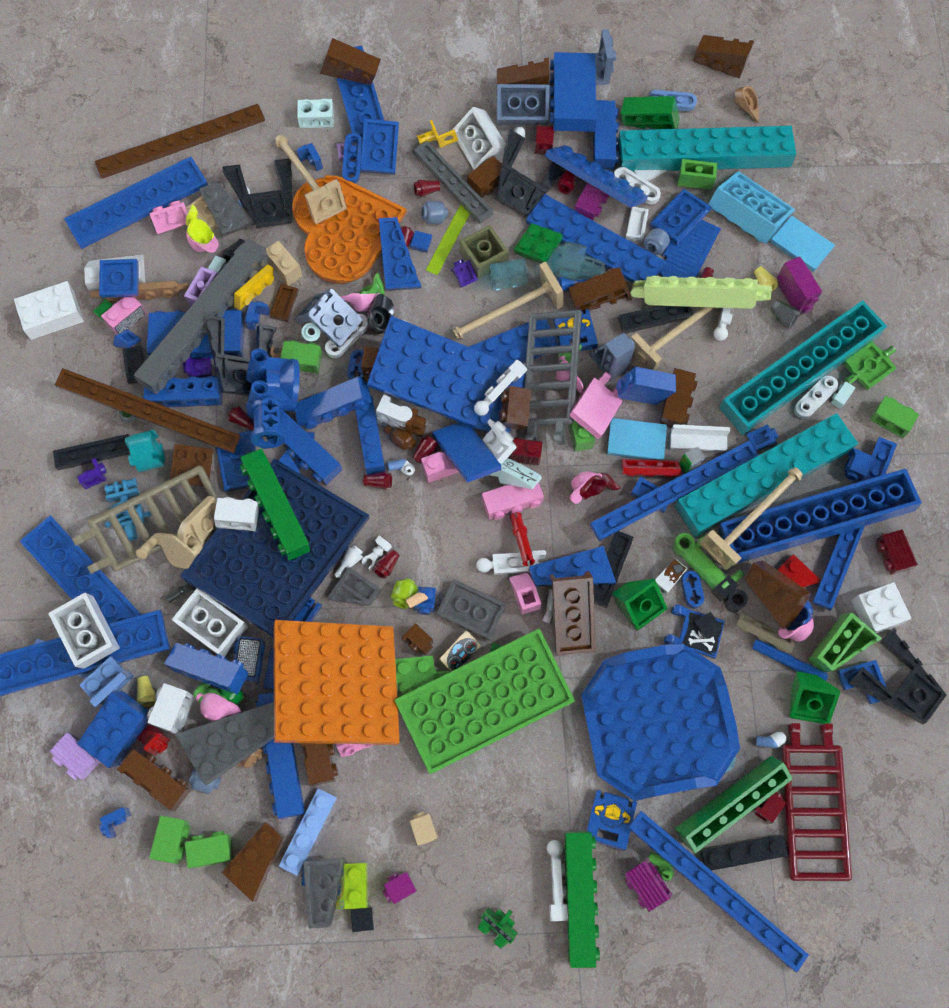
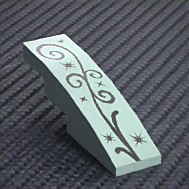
[490,458,542,489]

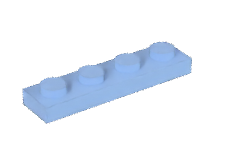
[279,788,337,876]

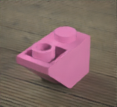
[509,572,541,615]

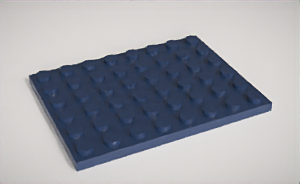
[180,458,369,637]

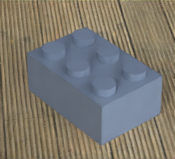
[496,84,549,125]

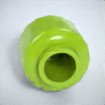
[390,578,419,609]

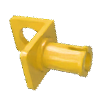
[417,120,458,148]

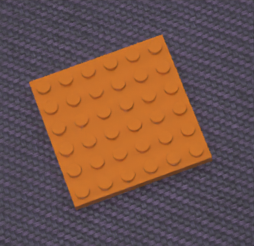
[274,620,400,745]

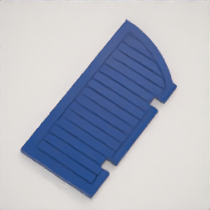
[659,220,721,278]

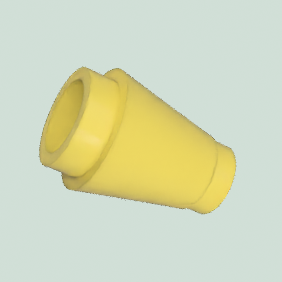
[754,266,778,291]
[136,676,156,708]

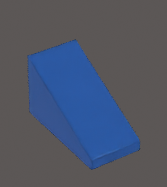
[279,451,300,474]

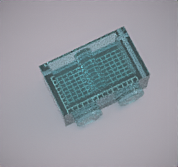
[489,258,529,291]

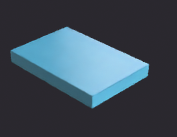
[770,216,835,272]
[607,418,667,460]

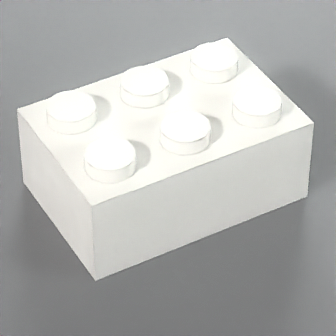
[14,281,84,340]
[172,589,248,657]
[48,593,120,669]

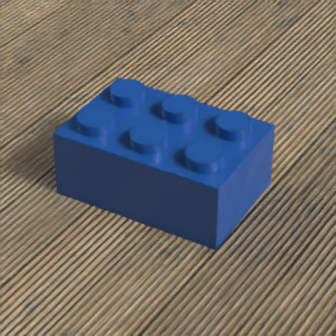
[77,691,149,768]

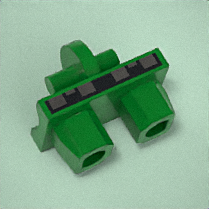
[477,907,518,949]

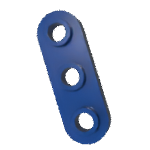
[342,133,362,183]

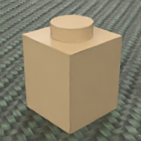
[410,812,438,846]

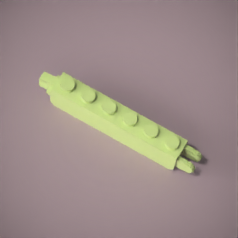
[630,276,772,309]

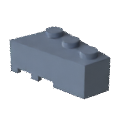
[589,333,635,382]

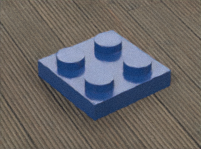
[99,259,139,298]

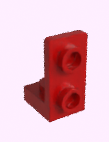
[138,724,170,755]

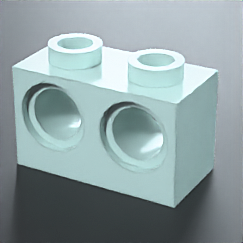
[297,99,334,128]

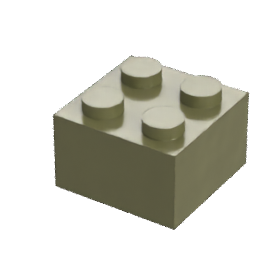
[459,225,509,279]

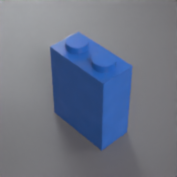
[616,367,676,405]

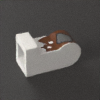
[655,558,688,597]

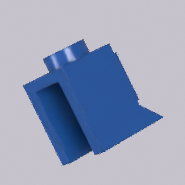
[843,448,873,482]

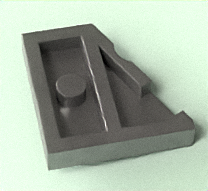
[327,567,381,606]

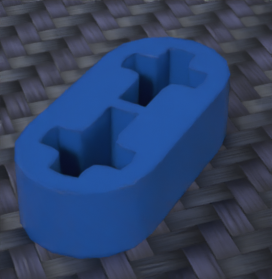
[347,349,364,380]
[681,571,704,609]

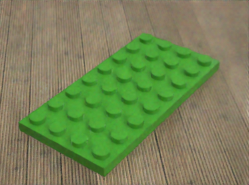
[394,628,575,774]

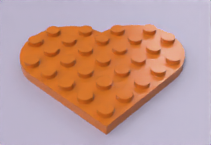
[292,175,407,284]

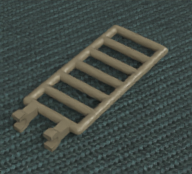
[72,466,219,574]

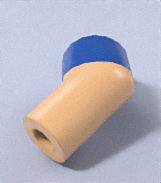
[406,587,433,608]

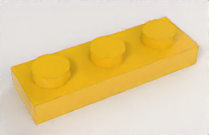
[234,264,274,310]

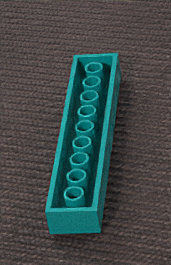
[618,125,797,172]
[719,300,888,436]
[674,413,859,538]

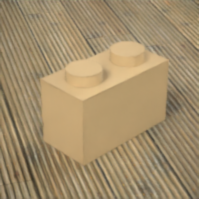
[266,240,302,286]

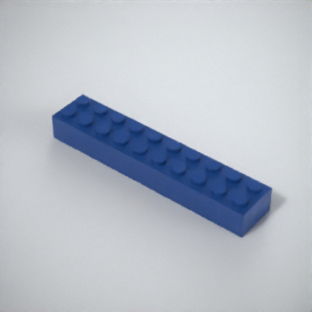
[718,468,922,564]

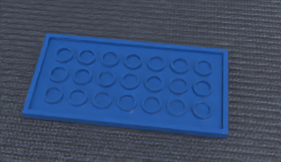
[366,316,525,433]

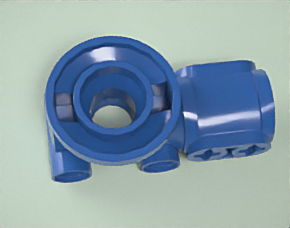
[246,348,300,449]

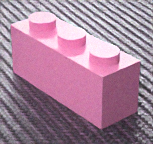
[482,482,544,520]

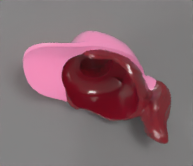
[570,471,621,504]

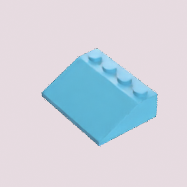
[708,171,795,244]

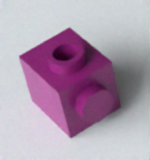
[383,872,417,904]

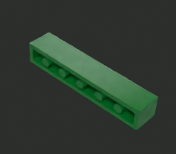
[239,448,310,561]
[674,756,793,853]
[564,831,600,968]

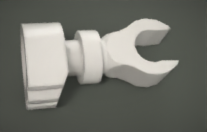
[362,535,392,570]

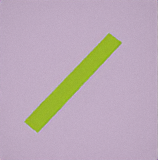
[426,204,470,275]

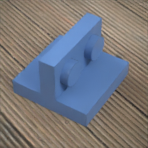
[79,656,134,707]

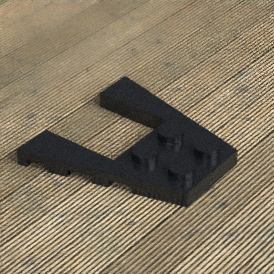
[495,129,566,217]
[222,158,292,228]
[204,315,277,396]
[848,627,947,725]

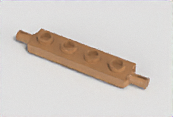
[90,281,190,302]

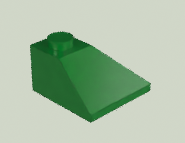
[612,579,668,631]
[789,671,841,724]

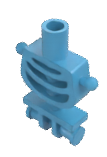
[105,478,151,541]

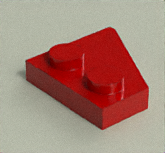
[778,554,821,588]

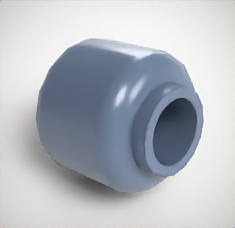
[421,201,448,224]
[643,228,670,255]
[189,768,221,794]

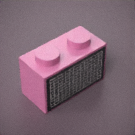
[101,297,147,335]

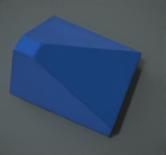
[113,329,141,348]

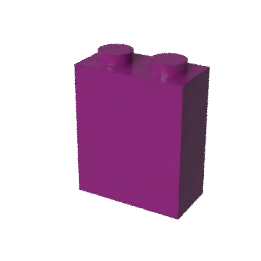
[776,256,822,314]

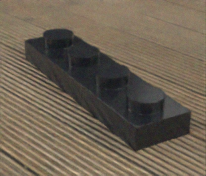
[618,306,693,334]
[53,434,130,470]
[593,531,634,609]
[700,835,788,871]

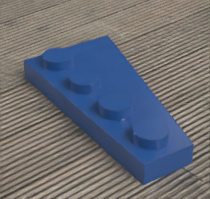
[379,217,422,291]
[529,546,616,587]

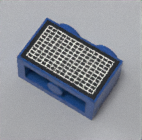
[233,636,266,682]

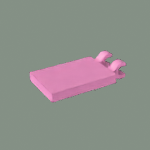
[569,371,622,439]

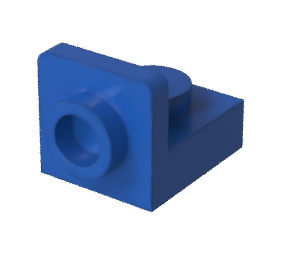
[296,143,323,171]
[245,301,270,330]
[747,424,779,451]
[414,586,436,615]
[99,807,132,838]

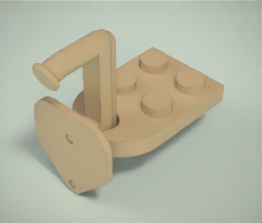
[136,496,218,569]

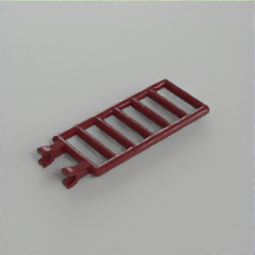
[781,723,852,882]

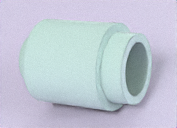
[301,323,320,343]

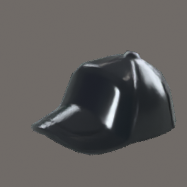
[367,294,394,332]

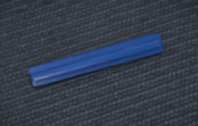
[752,639,828,681]

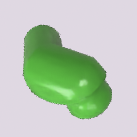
[648,852,674,881]

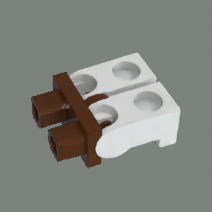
[376,394,426,438]

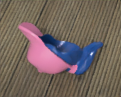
[778,600,814,642]

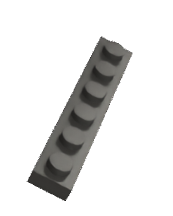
[414,141,493,224]

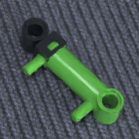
[672,533,749,613]

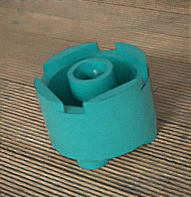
[125,429,165,472]

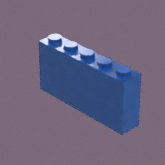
[550,52,597,132]
[147,309,244,359]

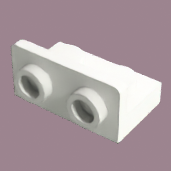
[482,419,517,464]

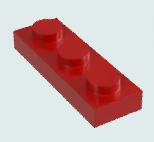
[621,459,681,477]

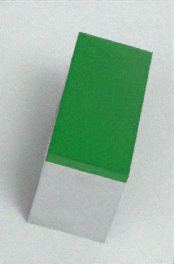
[679,446,705,474]

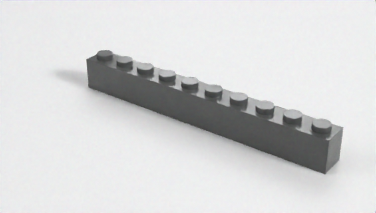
[134,238,269,395]

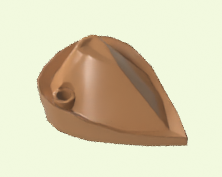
[734,86,759,123]

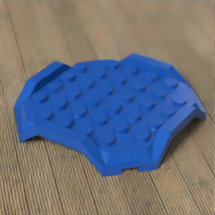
[581,644,740,801]

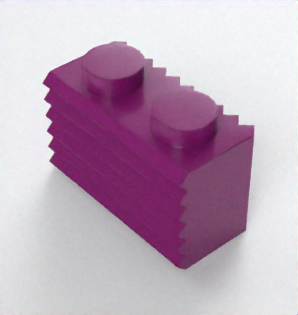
[575,182,610,221]
[624,858,672,912]

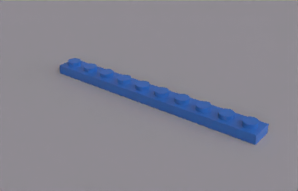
[812,437,897,611]
[589,441,759,541]
[627,811,809,972]

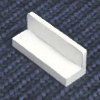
[670,425,730,453]

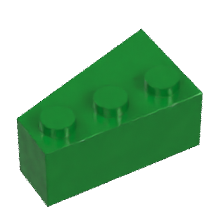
[621,96,680,129]

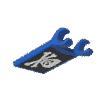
[664,604,725,659]

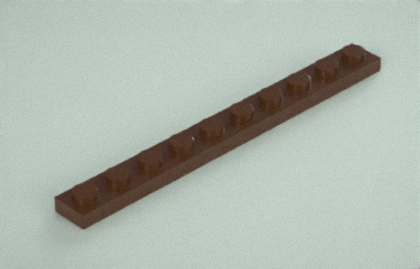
[95,104,265,179]
[55,368,241,454]

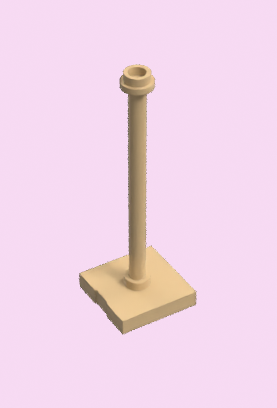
[275,135,347,224]
[452,262,564,340]
[630,307,719,371]
[698,467,803,570]

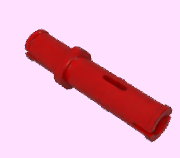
[510,512,535,566]

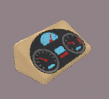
[439,630,481,672]

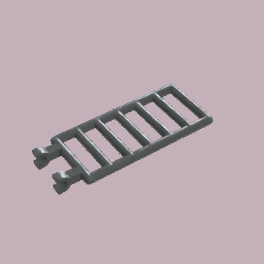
[524,309,582,445]

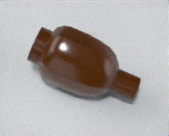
[383,425,416,451]

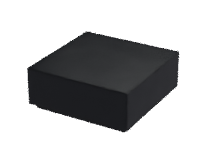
[693,611,722,639]
[351,907,374,933]

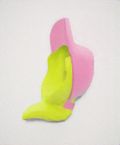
[186,205,219,253]

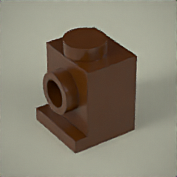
[402,623,433,655]

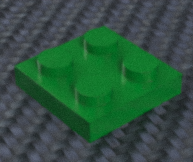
[514,223,563,264]

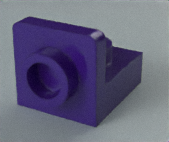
[450,259,478,288]
[183,356,212,378]
[77,458,107,490]

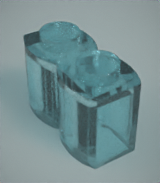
[554,241,587,281]

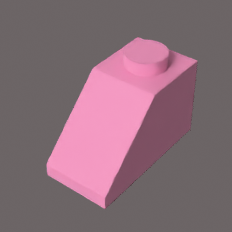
[421,452,459,483]

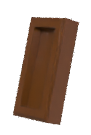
[270,284,299,322]

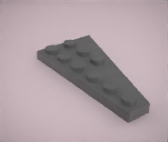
[175,702,274,786]

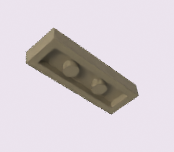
[736,612,795,653]

